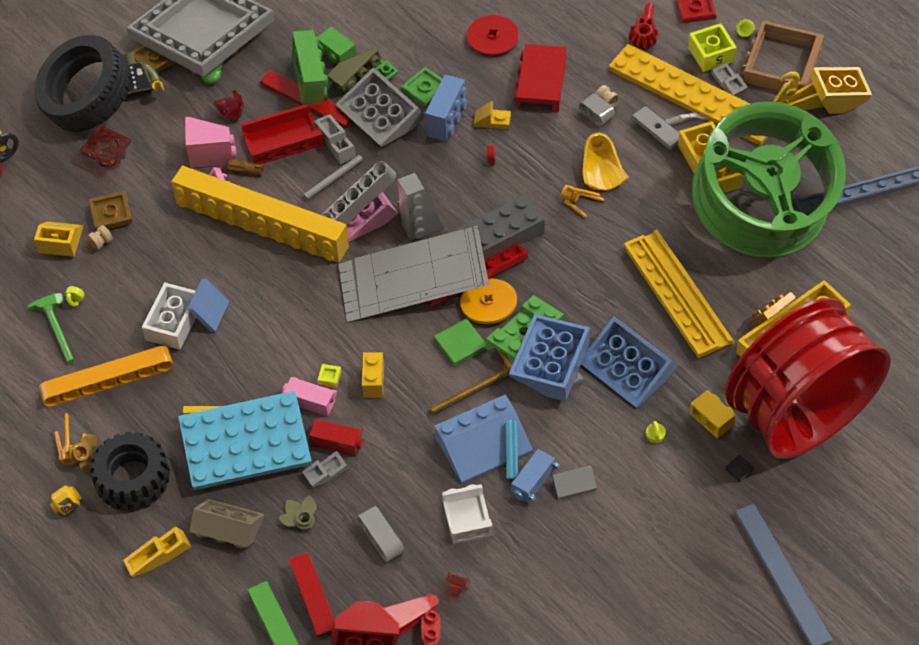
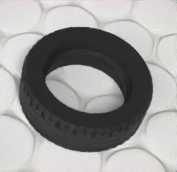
[35,35,131,132]

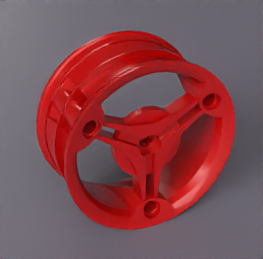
[724,298,891,458]

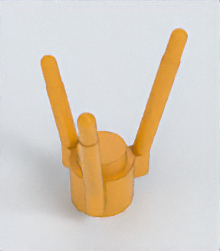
[561,185,604,218]
[54,413,86,465]

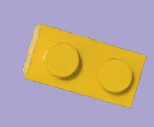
[362,352,384,398]
[689,390,736,439]

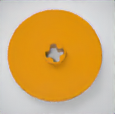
[460,279,517,324]

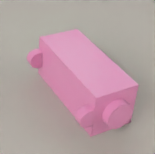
[282,377,337,417]

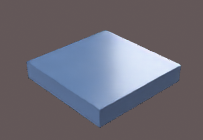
[187,278,229,332]

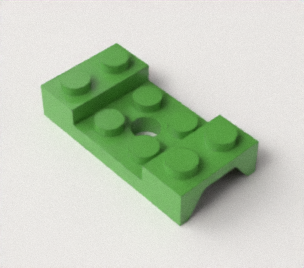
[485,295,564,365]

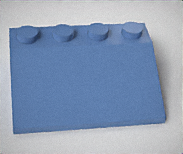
[509,314,590,402]
[581,316,678,408]
[434,394,533,484]

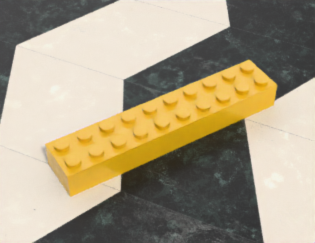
[171,165,349,263]

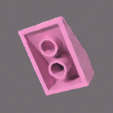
[347,192,398,242]

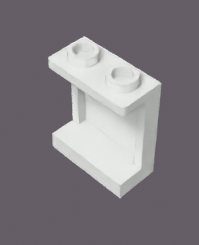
[442,484,493,544]

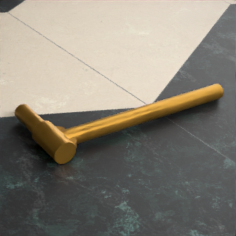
[429,349,512,415]

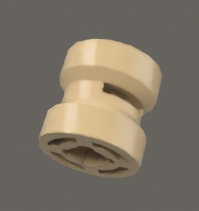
[595,85,619,107]
[87,225,113,250]

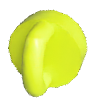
[737,19,755,37]
[65,286,85,307]
[646,421,666,444]

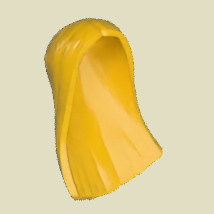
[583,133,629,191]

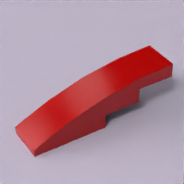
[288,552,335,636]

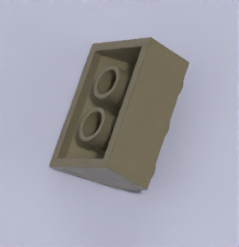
[190,499,264,548]

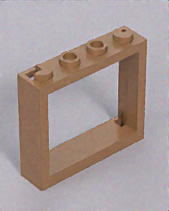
[741,21,824,91]

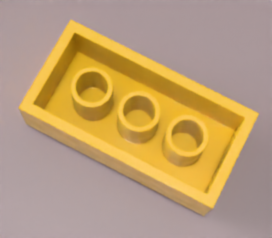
[678,121,743,193]

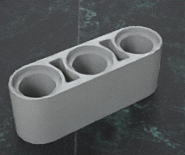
[357,506,405,562]

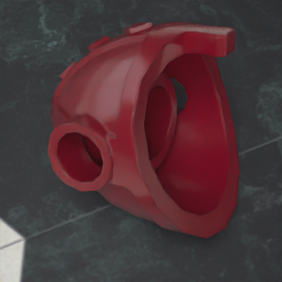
[213,89,244,120]

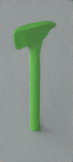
[27,293,74,364]

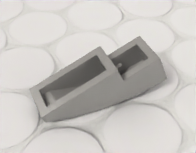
[314,114,356,164]

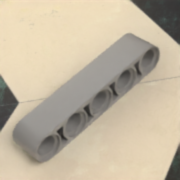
[322,161,396,225]

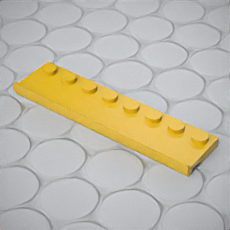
[624,229,734,359]

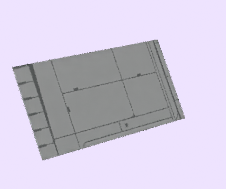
[338,226,489,322]

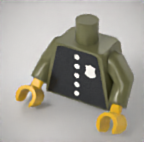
[123,53,164,94]

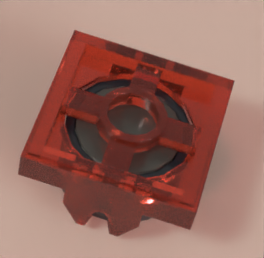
[80,125,131,167]

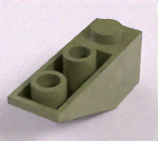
[327,48,382,95]

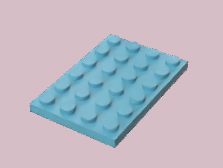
[178,391,312,490]

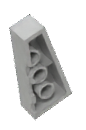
[398,173,444,241]

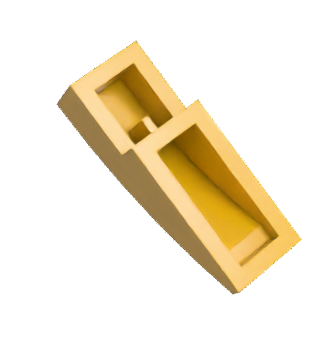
[123,526,191,577]

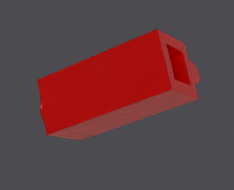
[309,419,364,456]

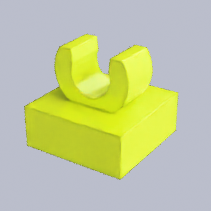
[318,364,342,389]

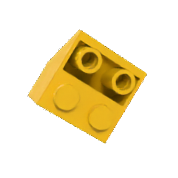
[34,222,83,257]

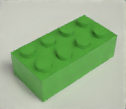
[292,30,328,105]

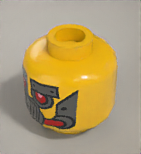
[50,485,81,516]

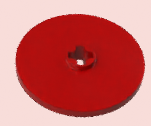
[467,15,519,56]

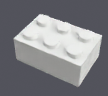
[142,282,196,350]

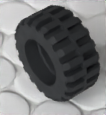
[90,432,170,511]

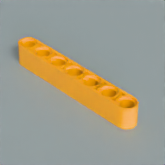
[39,346,173,407]

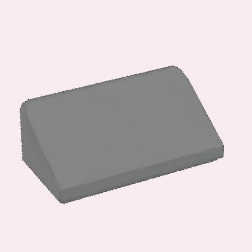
[552,466,597,499]

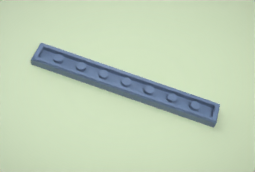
[793,166,919,215]
[735,504,832,645]

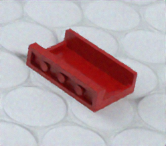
[514,44,567,112]
[241,104,323,164]

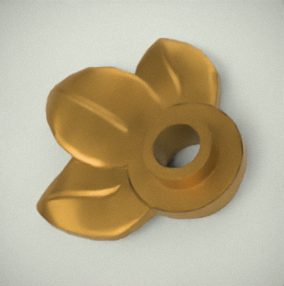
[69,435,98,475]

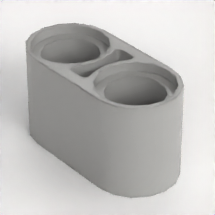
[579,93,615,126]

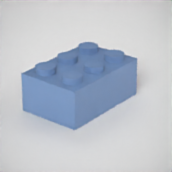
[425,74,468,142]

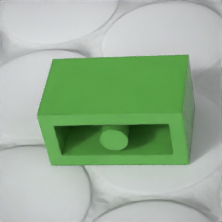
[318,27,356,65]

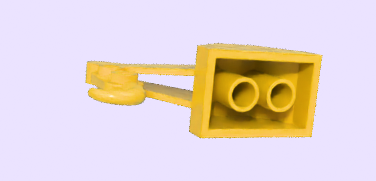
[773,67,872,114]

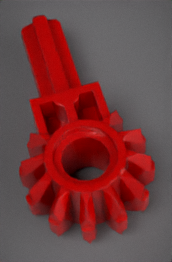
[629,2,658,50]

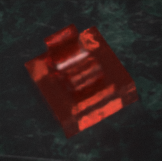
[446,573,471,597]

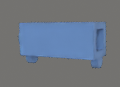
[511,449,560,503]

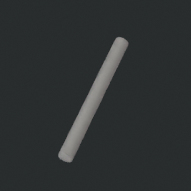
[303,155,363,200]

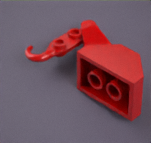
[330,594,440,645]

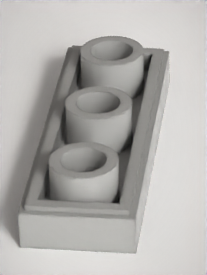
[632,106,679,150]

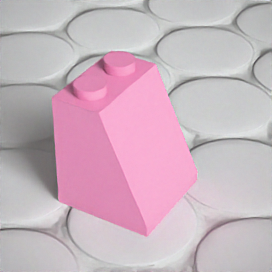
[185,117,237,168]

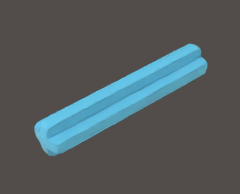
[505,420,518,479]

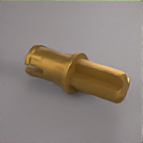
[227,159,264,176]

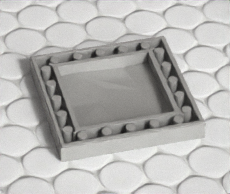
[127,0,274,77]

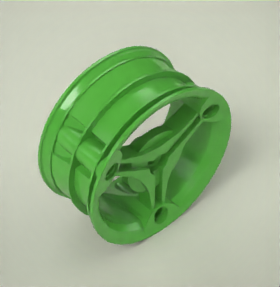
[692,102,846,258]

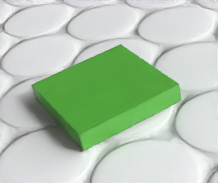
[401,67,442,109]
[434,319,486,366]

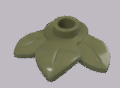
[279,496,317,530]

